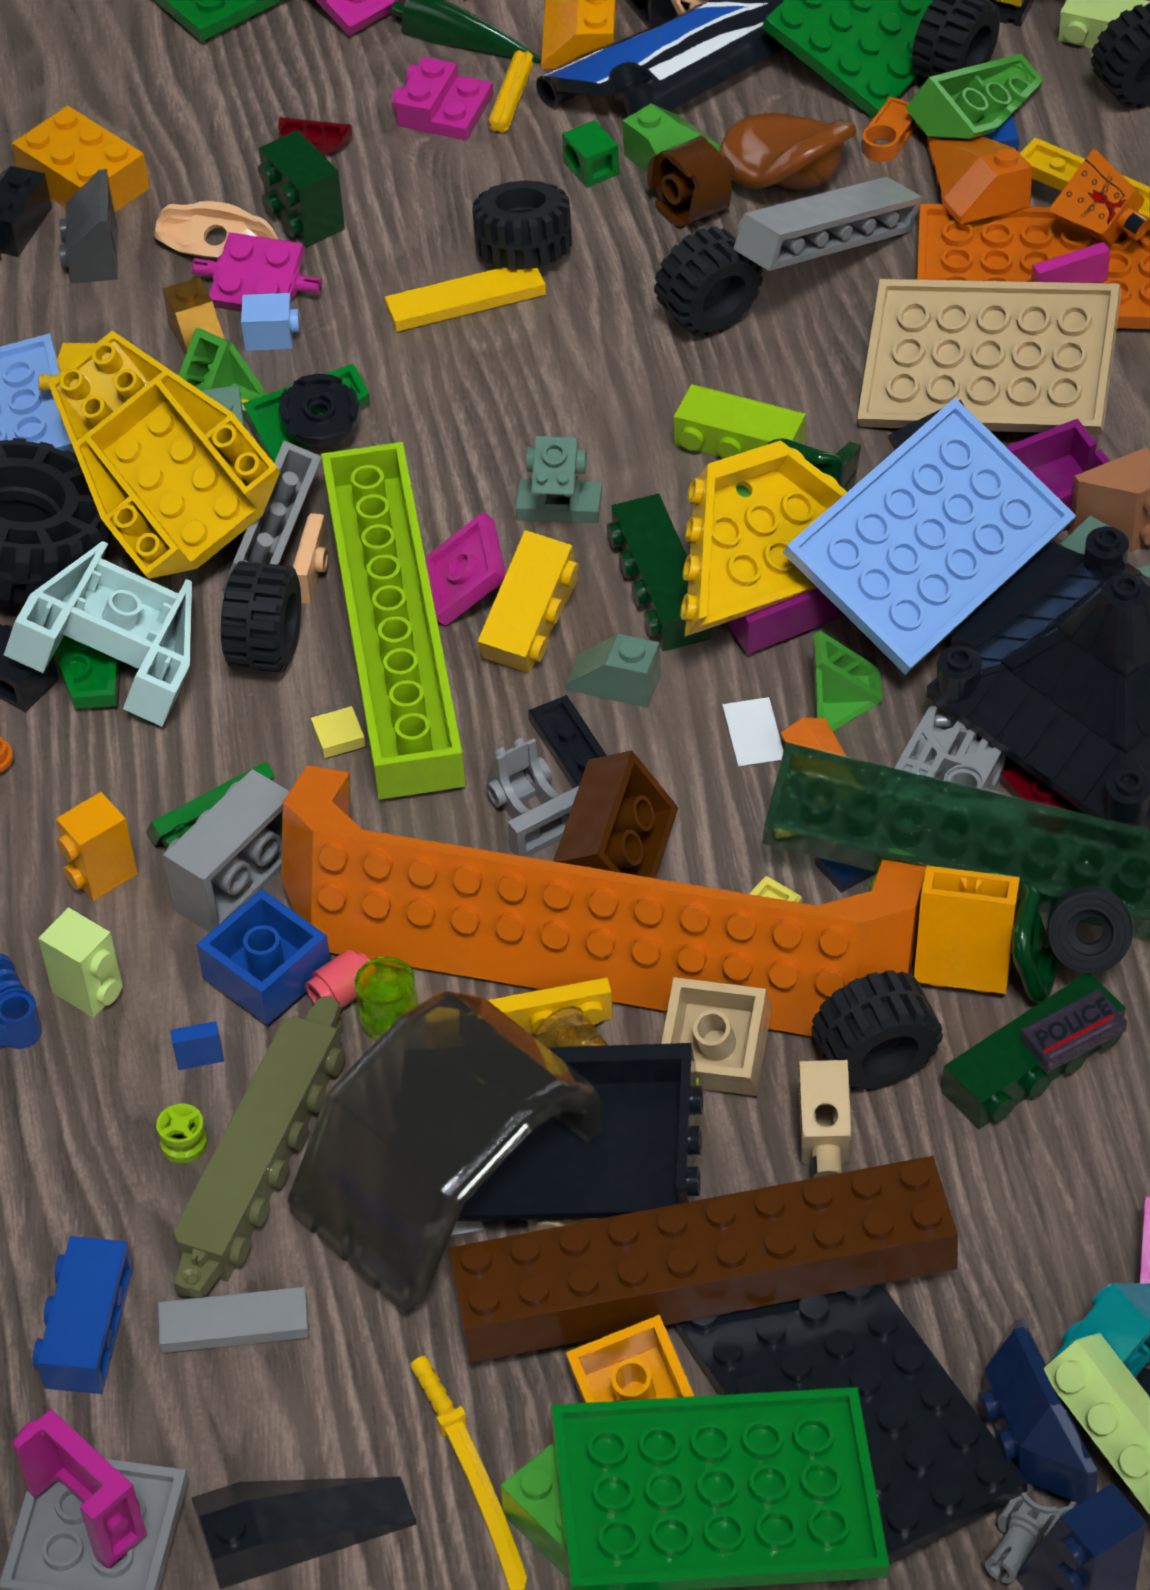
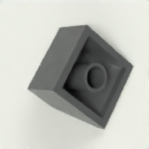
[59,169,118,283]

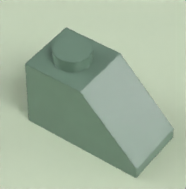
[566,634,661,708]

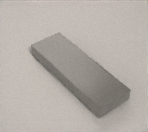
[158,1287,309,1353]

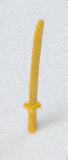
[410,1356,527,1590]

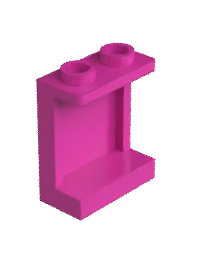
[12,1409,147,1569]

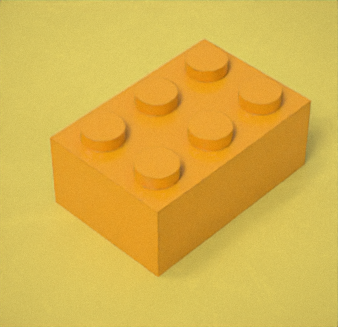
[12,105,150,212]

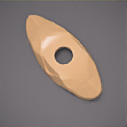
[154,201,279,260]

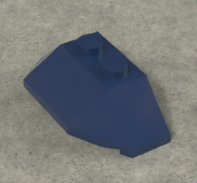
[978,1318,1098,1503]

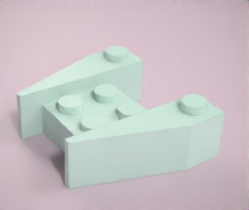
[4,541,192,727]

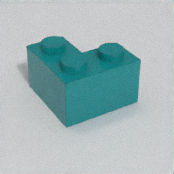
[1053,1283,1150,1378]

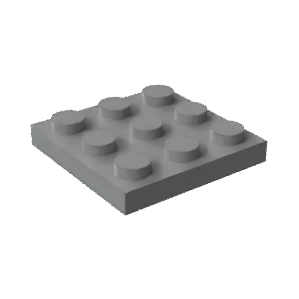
[0,1459,189,1590]

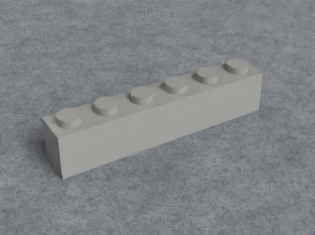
[734,177,922,271]

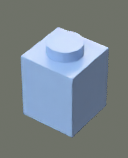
[241,293,300,351]

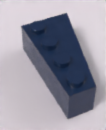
[1016,1483,1147,1590]

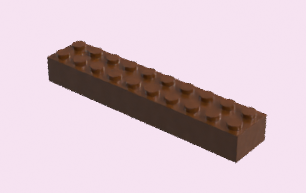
[448,1156,958,1363]

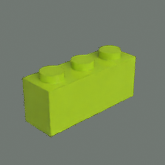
[673,384,806,458]

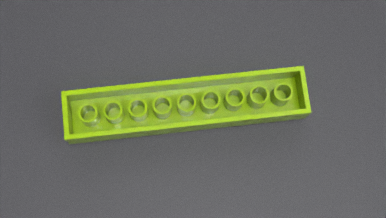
[321,442,466,800]

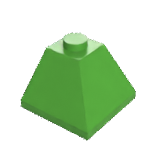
[623,103,721,172]

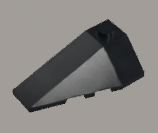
[191,1477,416,1589]

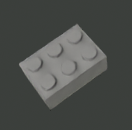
[163,769,290,933]

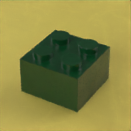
[258,130,345,248]

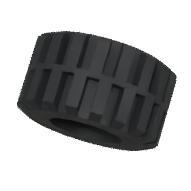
[912,0,1000,79]
[1091,3,1150,108]
[472,180,572,269]
[654,227,763,337]
[220,561,301,673]
[811,971,943,1091]

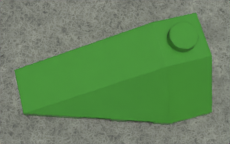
[905,53,1044,139]

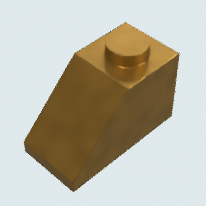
[163,277,225,356]

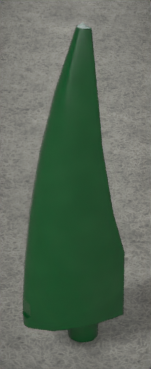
[391,0,541,64]

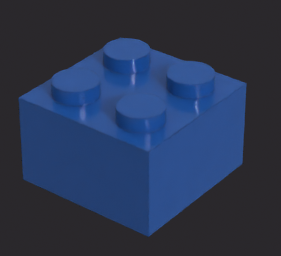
[196,888,331,1025]

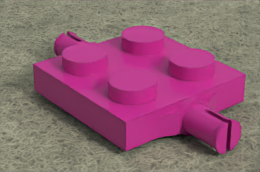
[192,232,323,312]

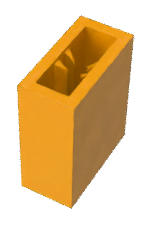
[914,866,1020,994]

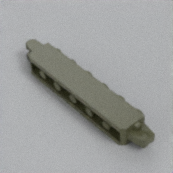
[173,996,345,1299]

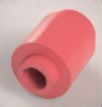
[305,949,376,1009]

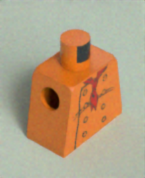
[1048,148,1150,245]

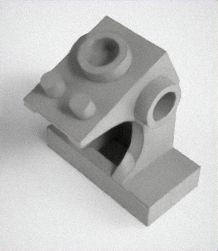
[486,738,579,857]

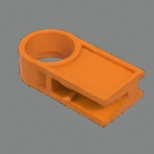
[862,96,918,162]

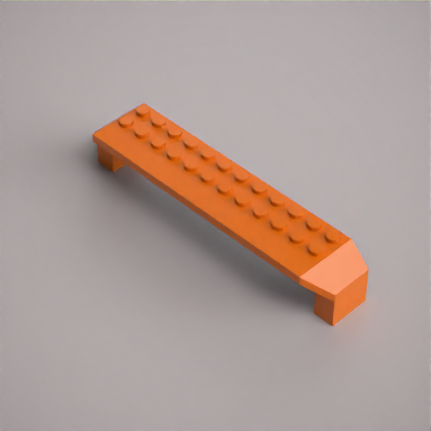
[281,765,926,1037]

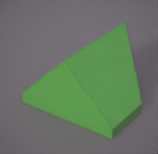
[179,327,267,401]
[813,630,883,731]

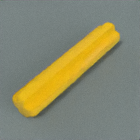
[488,50,533,133]

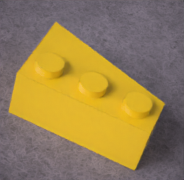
[477,530,579,673]

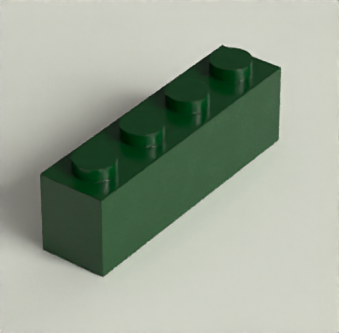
[607,493,712,651]
[942,973,1126,1130]

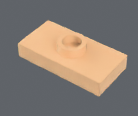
[293,513,329,604]

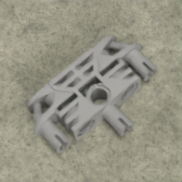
[864,705,1029,868]

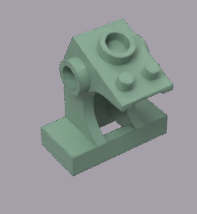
[516,436,602,523]

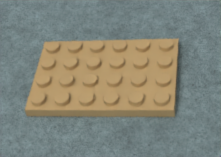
[857,279,1122,435]

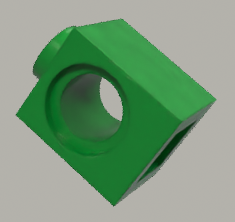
[562,120,619,188]

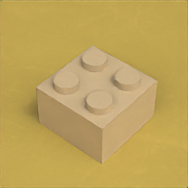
[661,977,772,1096]

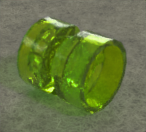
[354,957,419,1044]

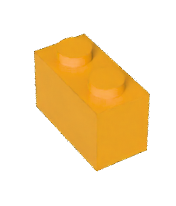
[56,792,138,901]

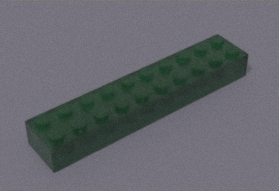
[762,742,1150,938]

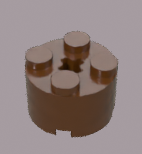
[647,136,735,226]

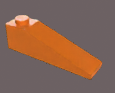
[927,136,1033,224]

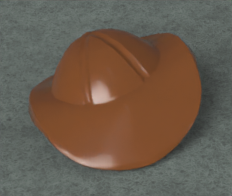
[719,113,856,190]

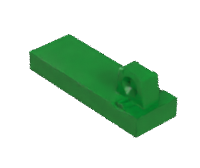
[146,761,275,848]

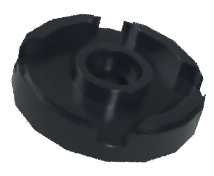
[278,373,360,447]

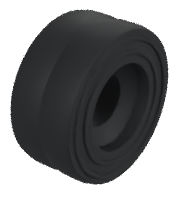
[1047,886,1132,974]

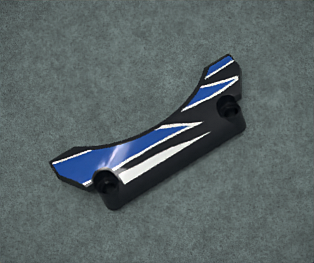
[536,0,786,117]

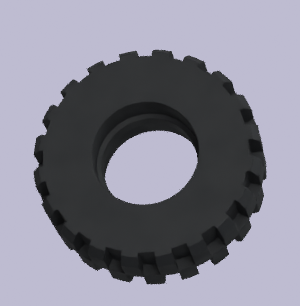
[0,438,112,606]

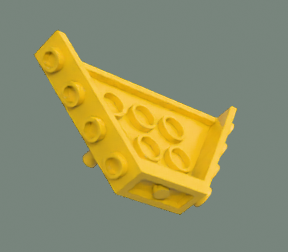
[680,440,847,637]

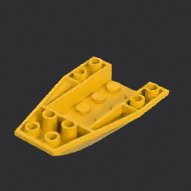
[48,331,281,579]

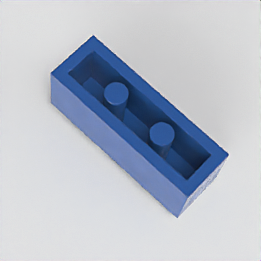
[33,1236,134,1394]

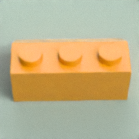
[541,0,618,69]

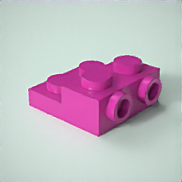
[392,56,494,141]

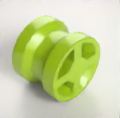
[156,1103,208,1164]

